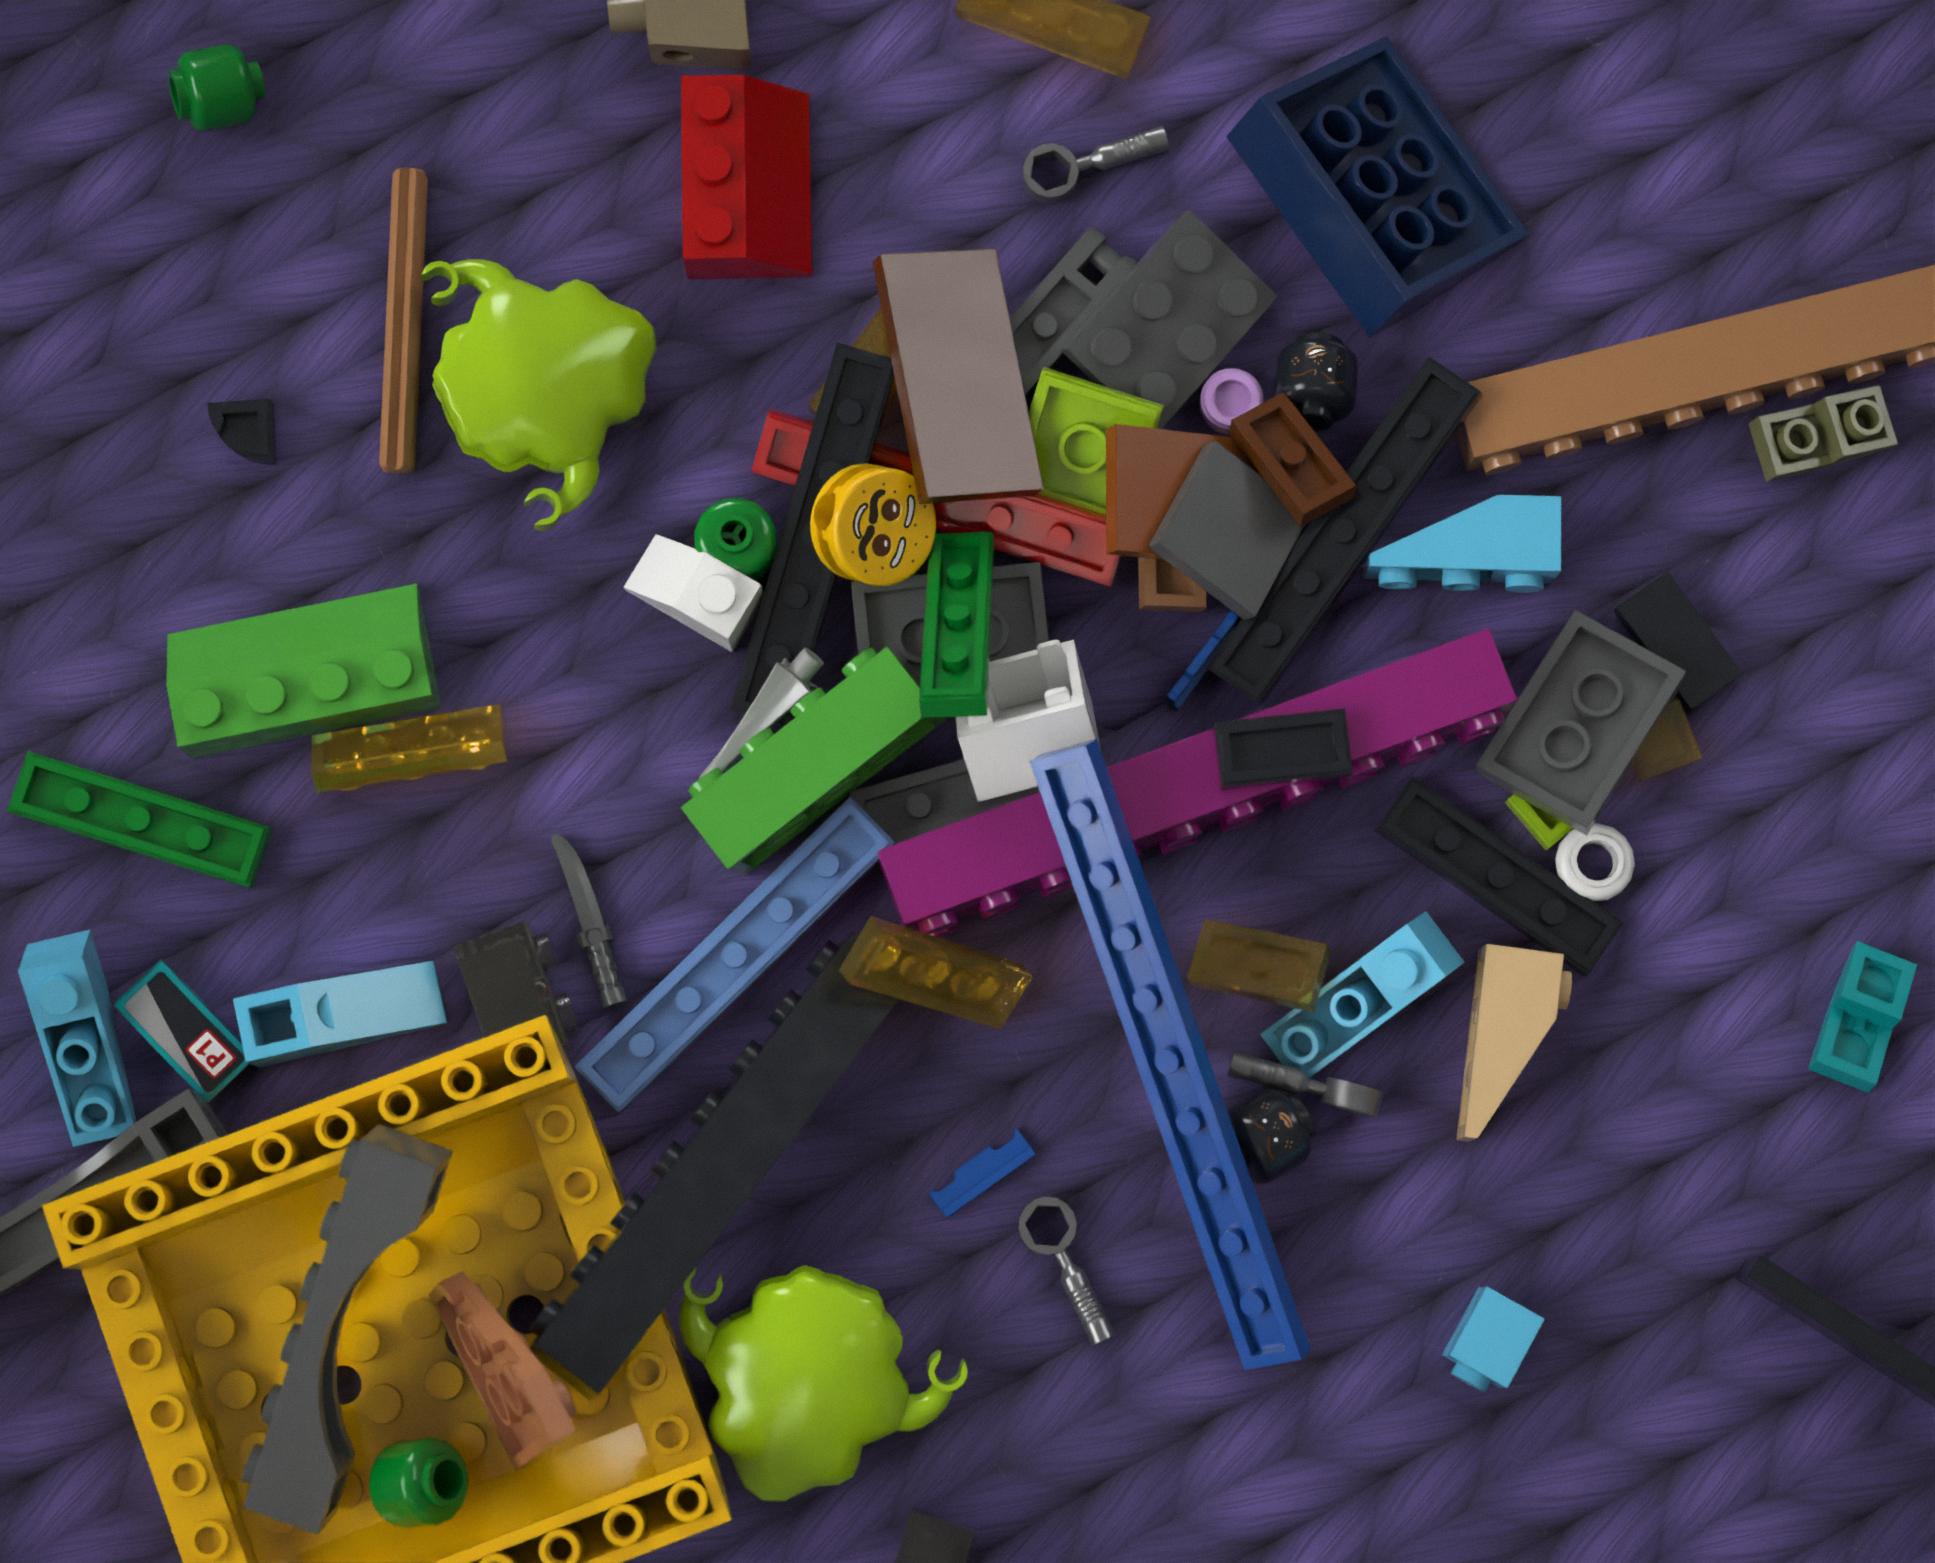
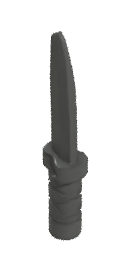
[551,834,628,1009]

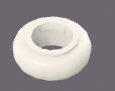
[1555,823,1635,902]

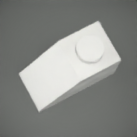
[623,534,763,653]

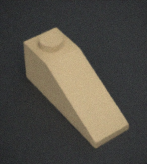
[1456,944,1572,1142]

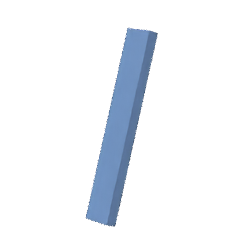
[574,797,897,1113]

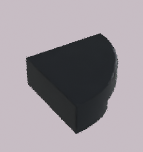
[207,399,277,465]

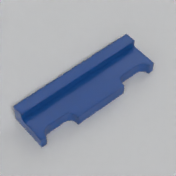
[1165,611,1239,710]
[928,1128,1036,1219]

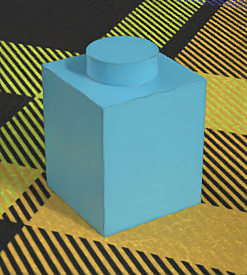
[1442,1286,1545,1393]

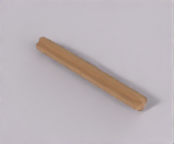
[379,168,428,474]

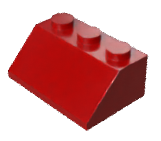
[681,75,812,279]

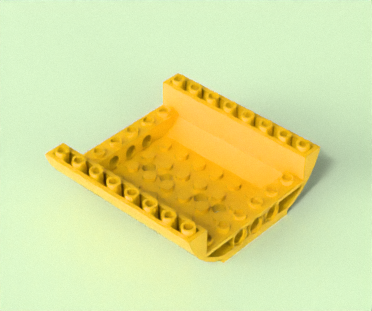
[42,1015,732,1563]

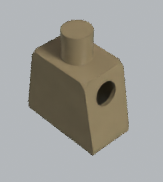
[607,0,752,70]

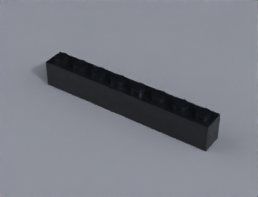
[528,932,914,1400]

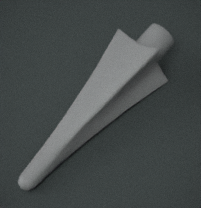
[699,647,824,779]

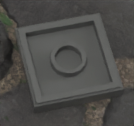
[1148,441,1304,620]

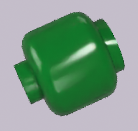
[168,44,265,132]
[694,498,778,581]
[369,1437,469,1528]

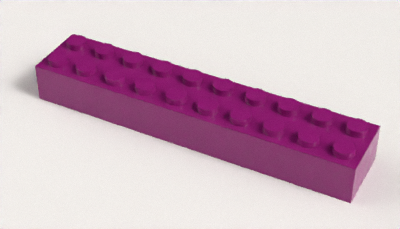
[878,628,1517,943]

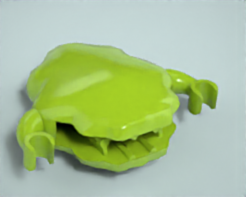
[421,259,657,532]
[679,1265,968,1502]

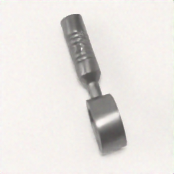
[1022,126,1169,204]
[1227,1051,1383,1118]
[1018,1196,1115,1346]

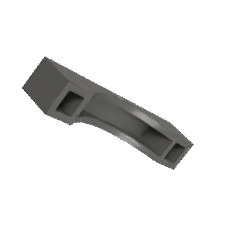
[0,1089,229,1299]
[242,1124,453,1535]

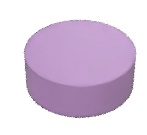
[1199,368,1263,435]

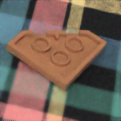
[429,1271,576,1471]

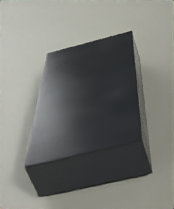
[1613,571,1743,713]
[1213,709,1353,790]

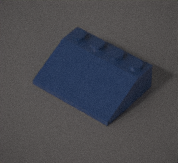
[1226,36,1530,338]

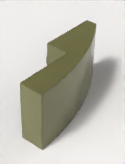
[1748,385,1898,483]

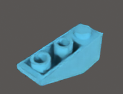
[1363,495,1561,593]
[1260,911,1465,1078]
[18,929,136,1147]
[233,961,448,1068]

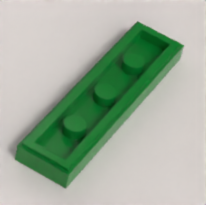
[919,532,995,718]
[7,751,273,890]

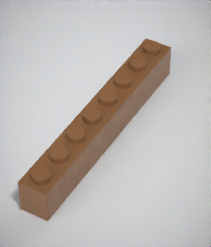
[1456,265,1935,475]

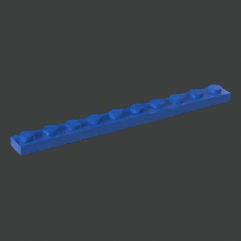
[1029,739,1311,1370]

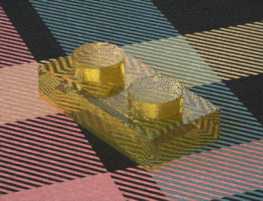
[1187,918,1331,1012]

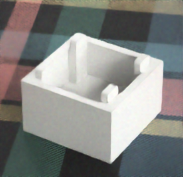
[955,640,1101,802]

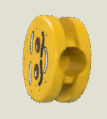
[810,463,936,586]

